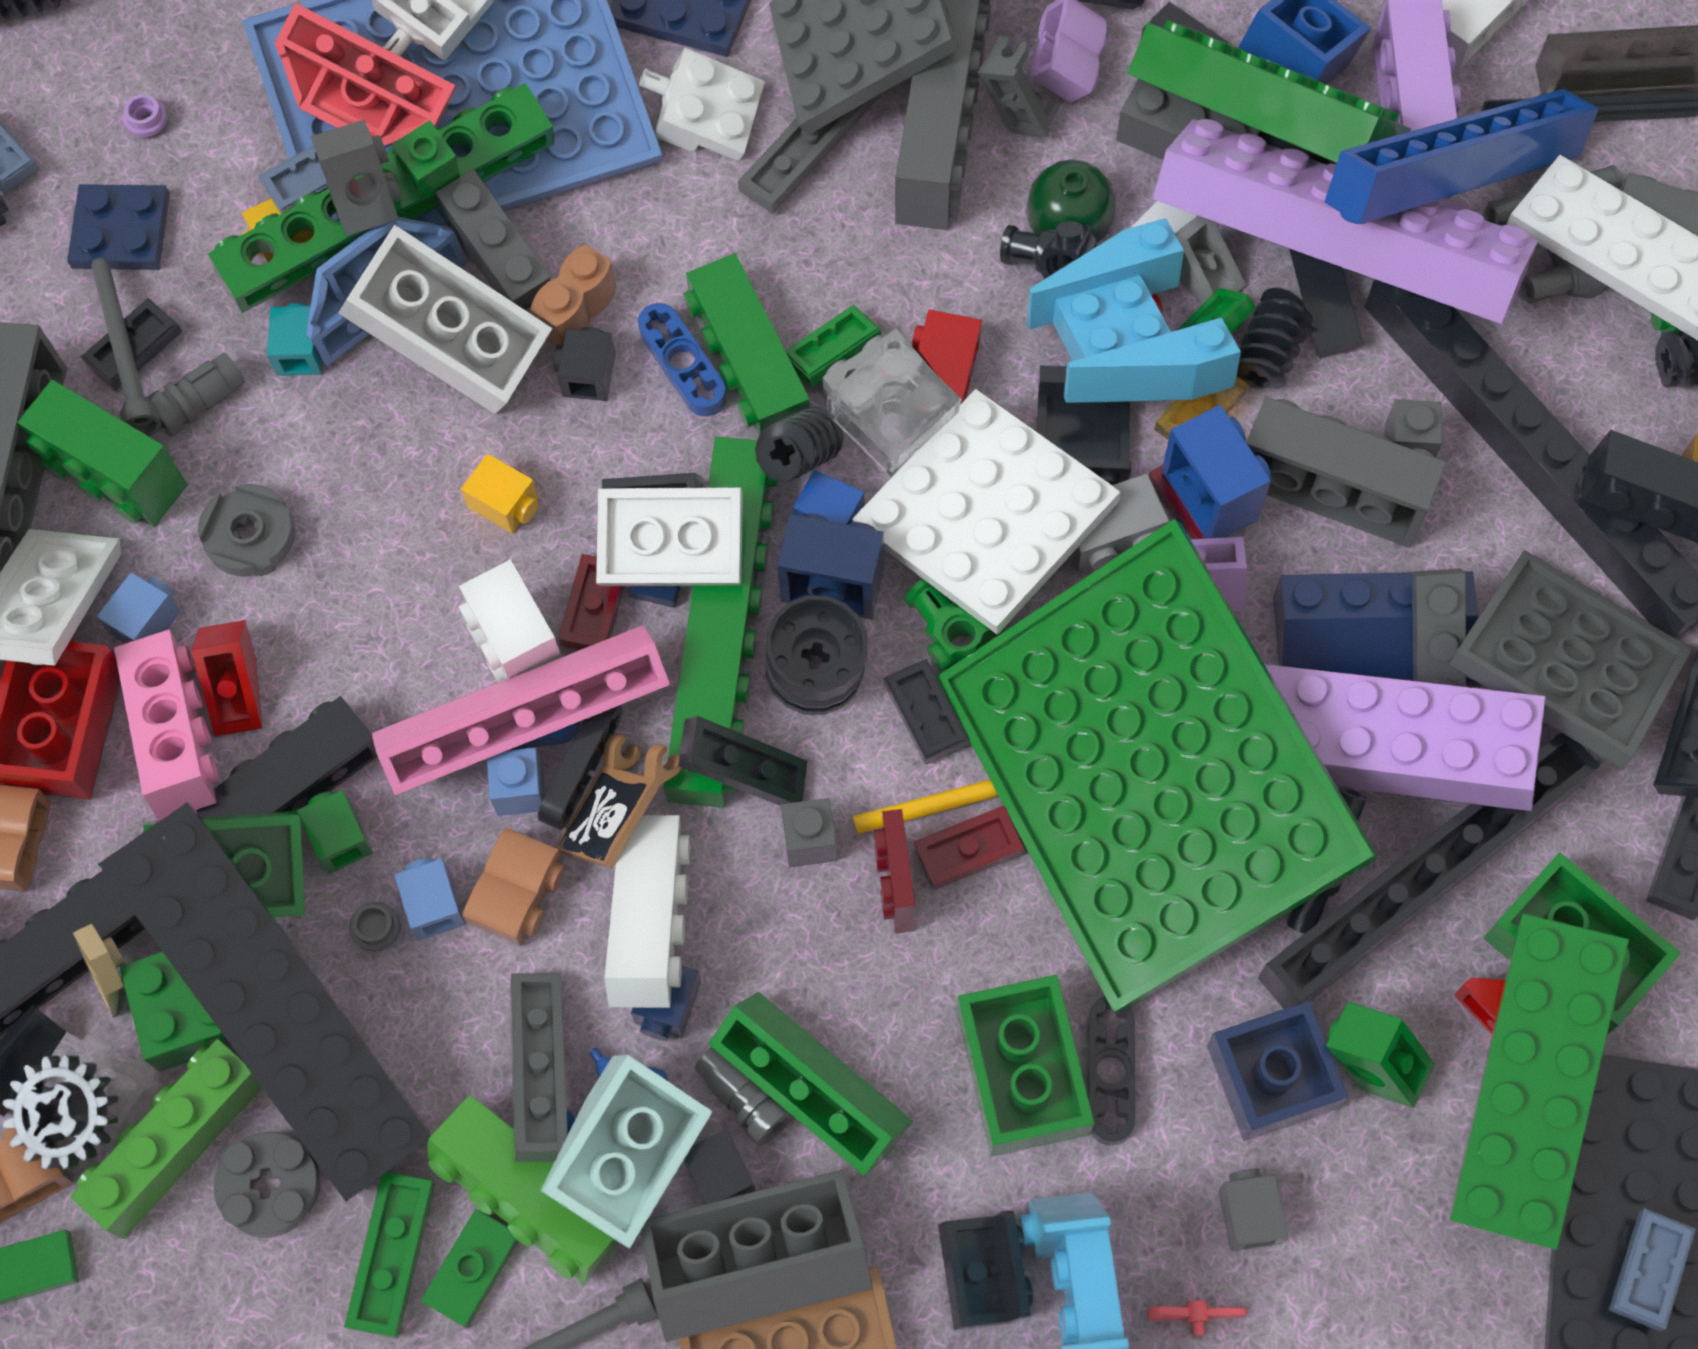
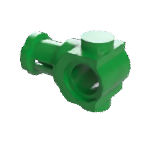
[904,579,997,671]

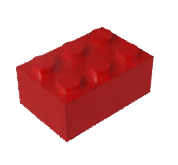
[0,641,120,800]

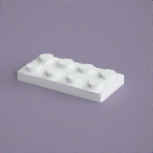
[0,529,122,666]

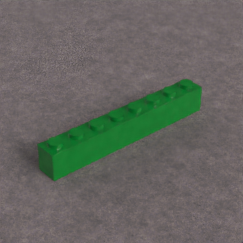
[663,436,778,808]

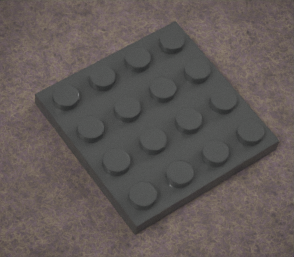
[769,0,959,135]
[1449,550,1692,770]

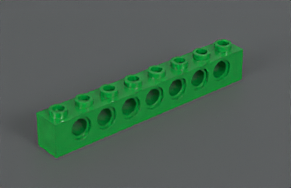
[207,82,554,314]

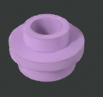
[123,94,168,137]

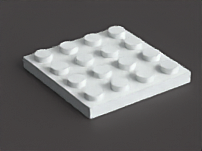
[853,389,1121,635]

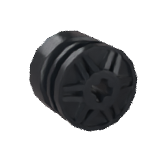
[765,595,867,715]

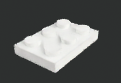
[596,488,743,586]

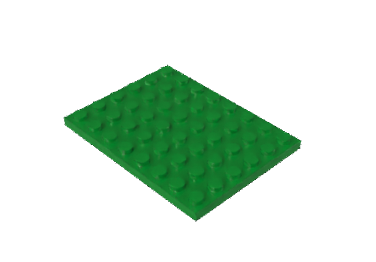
[936,519,1379,1013]

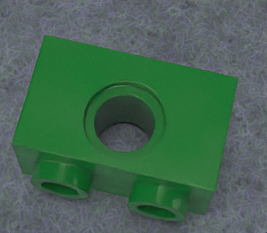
[1326,1001,1435,1109]

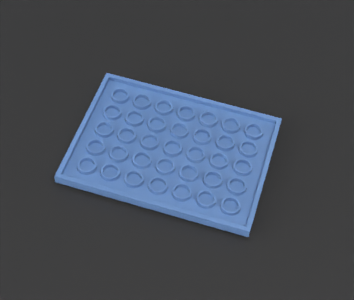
[242,0,662,227]

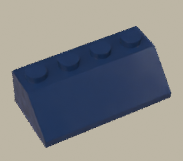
[1273,571,1478,681]

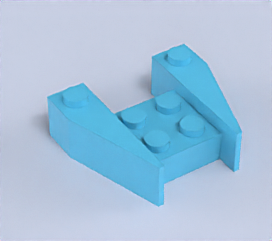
[1027,218,1241,403]
[1020,1192,1129,1349]

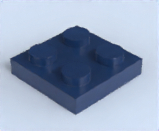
[67,184,170,270]

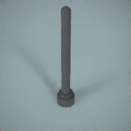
[91,258,161,436]
[522,1278,658,1349]

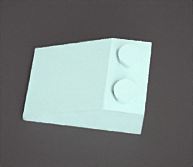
[541,1055,713,1248]

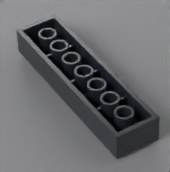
[98,802,431,1202]

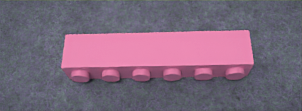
[372,625,670,795]

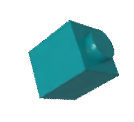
[267,303,323,376]

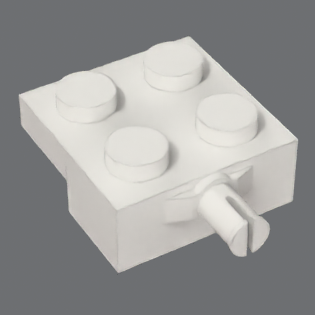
[371,0,494,61]
[639,48,765,160]

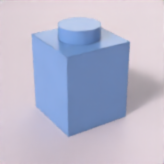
[96,572,180,644]
[487,748,545,816]
[394,858,466,941]

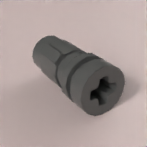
[146,352,245,437]
[695,1047,794,1146]

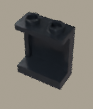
[1037,365,1131,485]

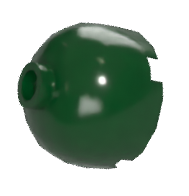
[1026,159,1116,243]

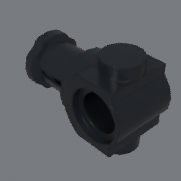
[1000,221,1097,279]

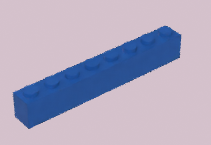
[1324,89,1599,224]

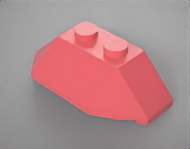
[275,3,456,148]

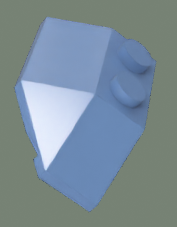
[306,217,467,367]

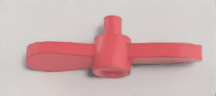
[1147,1300,1247,1337]

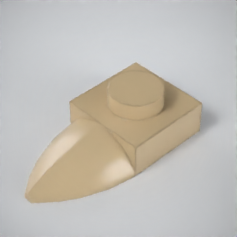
[73,924,124,1018]

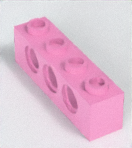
[114,629,220,820]

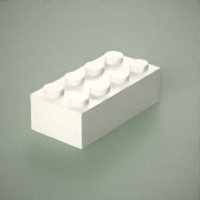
[338,225,552,414]

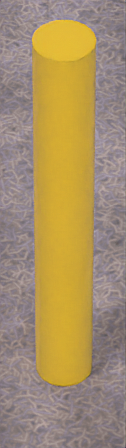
[852,779,997,835]

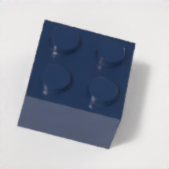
[777,513,884,620]
[1207,1000,1349,1141]

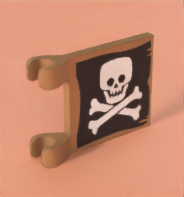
[555,734,682,869]

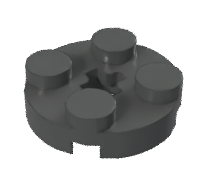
[198,484,295,576]
[214,1132,320,1238]

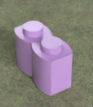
[1030,0,1107,103]

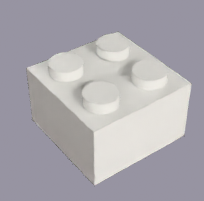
[458,559,561,683]

